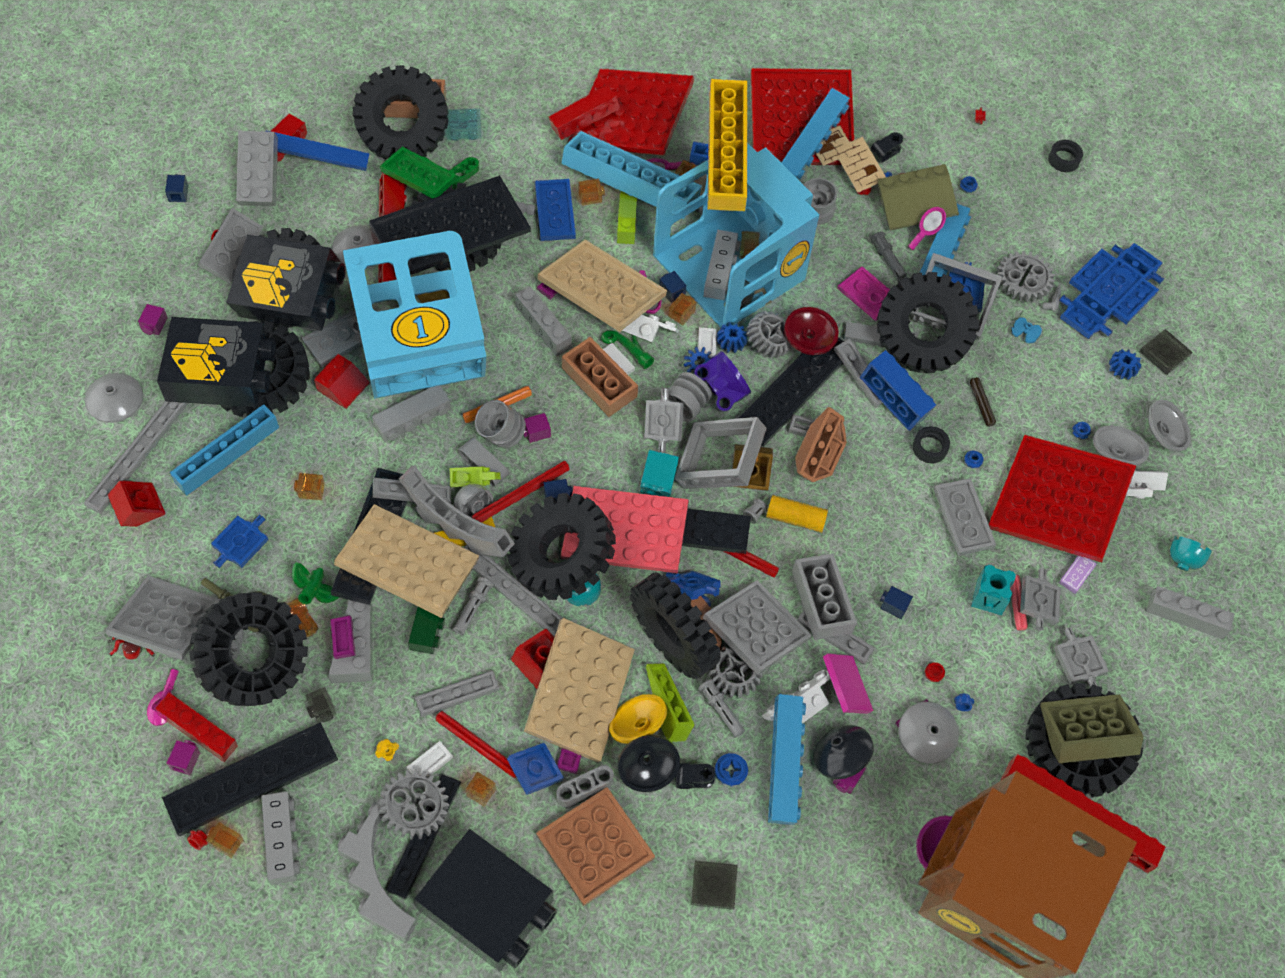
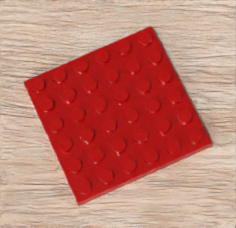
[568,68,695,155]
[751,68,855,165]
[989,435,1136,563]

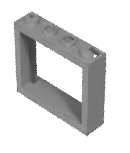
[910,253,1002,340]
[675,417,766,489]

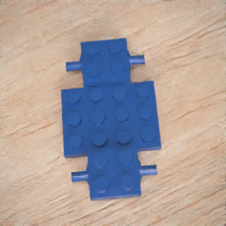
[1059,243,1164,339]

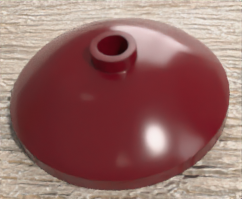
[784,307,839,355]

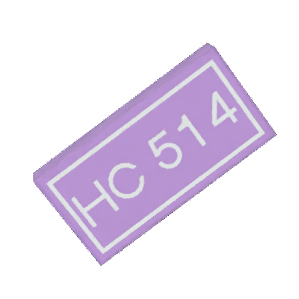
[1059,556,1096,594]

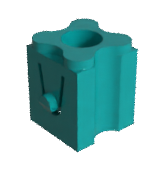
[640,450,679,497]
[971,565,1016,616]

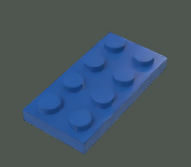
[535,179,576,241]

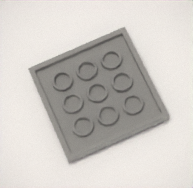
[106,576,221,660]
[703,580,812,675]

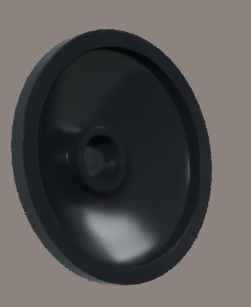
[813,725,874,779]
[617,735,680,792]

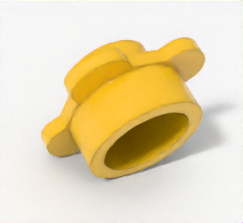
[375,739,399,761]

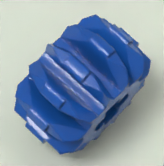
[717,322,748,353]
[683,347,712,378]
[1109,349,1142,380]

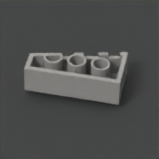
[328,600,373,684]

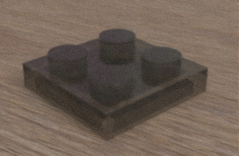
[1140,329,1193,375]
[691,860,738,910]

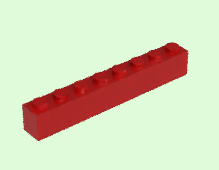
[378,172,407,283]
[1000,754,1166,873]

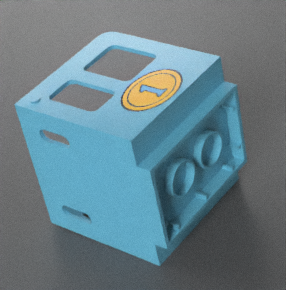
[653,143,819,328]
[343,231,487,399]

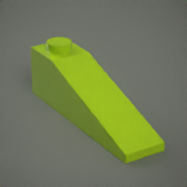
[617,190,637,244]
[646,663,695,742]

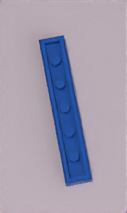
[265,131,370,171]

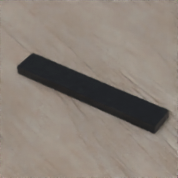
[386,774,461,900]

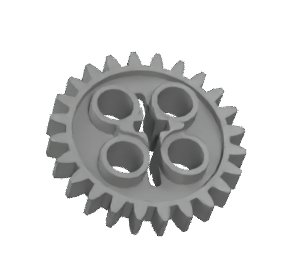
[996,251,1055,302]
[378,770,449,840]

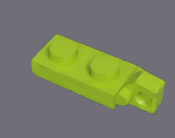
[449,467,501,487]

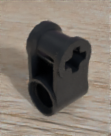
[870,132,903,163]
[675,763,715,789]

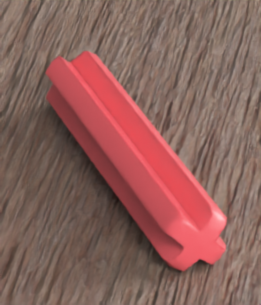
[1010,575,1028,631]

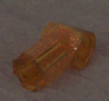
[287,597,319,637]

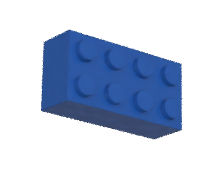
[859,350,936,431]

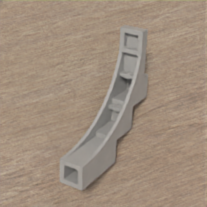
[399,466,515,557]
[337,798,418,943]

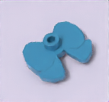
[1011,317,1042,344]

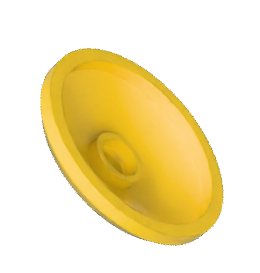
[609,694,667,744]

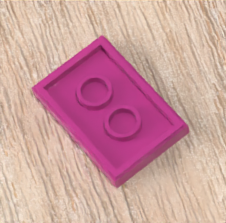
[837,266,890,321]
[823,654,873,714]

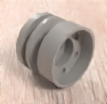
[804,178,837,225]
[668,372,712,422]
[475,400,526,448]

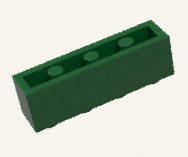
[408,607,449,655]

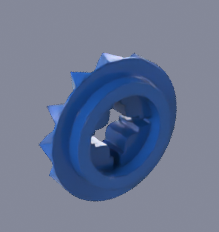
[715,753,748,787]

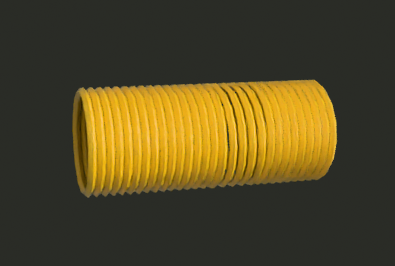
[766,494,828,533]

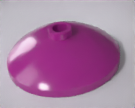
[916,816,953,869]

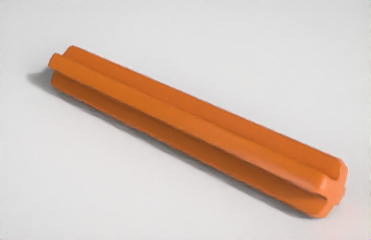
[462,386,532,423]

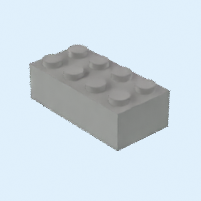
[236,131,278,206]
[792,554,857,640]

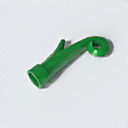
[601,330,654,369]

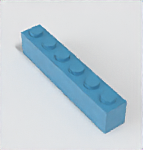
[781,88,849,180]
[920,204,971,277]
[170,404,279,496]
[768,694,806,825]

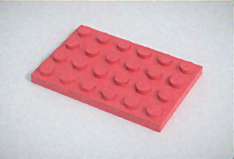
[561,486,689,573]

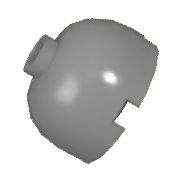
[454,484,494,517]

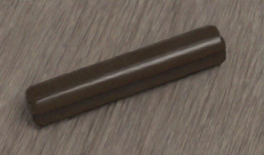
[970,377,996,427]

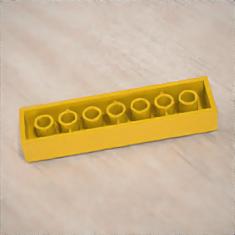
[707,79,747,211]

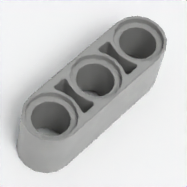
[458,438,509,487]
[556,765,614,808]

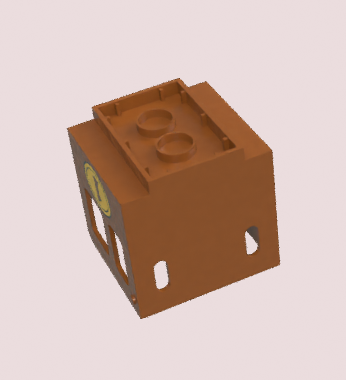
[918,771,1137,978]

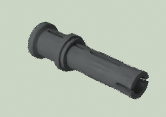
[870,231,907,281]

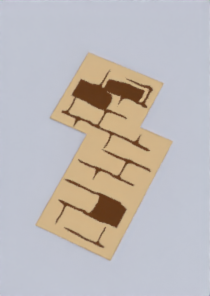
[816,125,886,192]

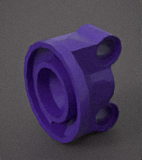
[694,351,751,412]

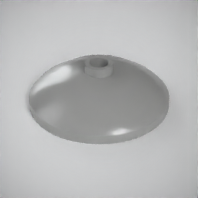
[332,225,379,269]
[85,373,143,423]
[1148,400,1191,452]
[1093,425,1149,466]
[898,702,959,764]

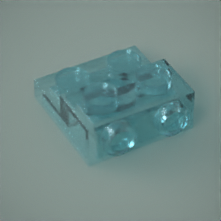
[447,109,482,141]

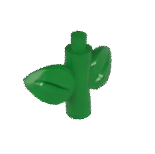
[292,562,340,605]

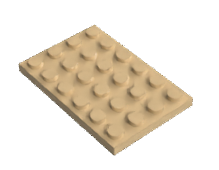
[538,240,667,332]
[334,504,479,618]
[524,618,635,762]

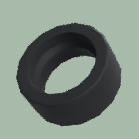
[1048,139,1083,172]
[913,426,950,464]

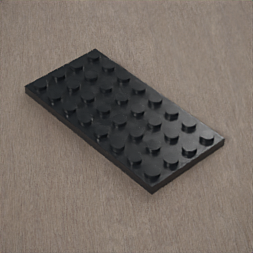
[369,175,531,275]

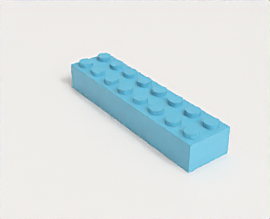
[561,131,702,219]

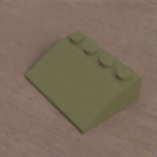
[877,164,959,231]
[1040,694,1144,763]

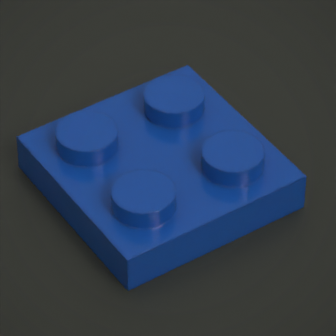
[507,742,564,795]

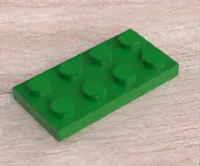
[380,147,457,198]

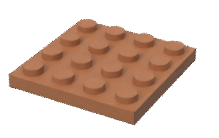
[536,787,655,906]

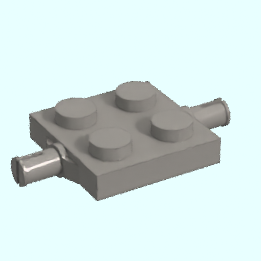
[644,388,684,453]
[1020,569,1061,631]
[1054,627,1109,687]

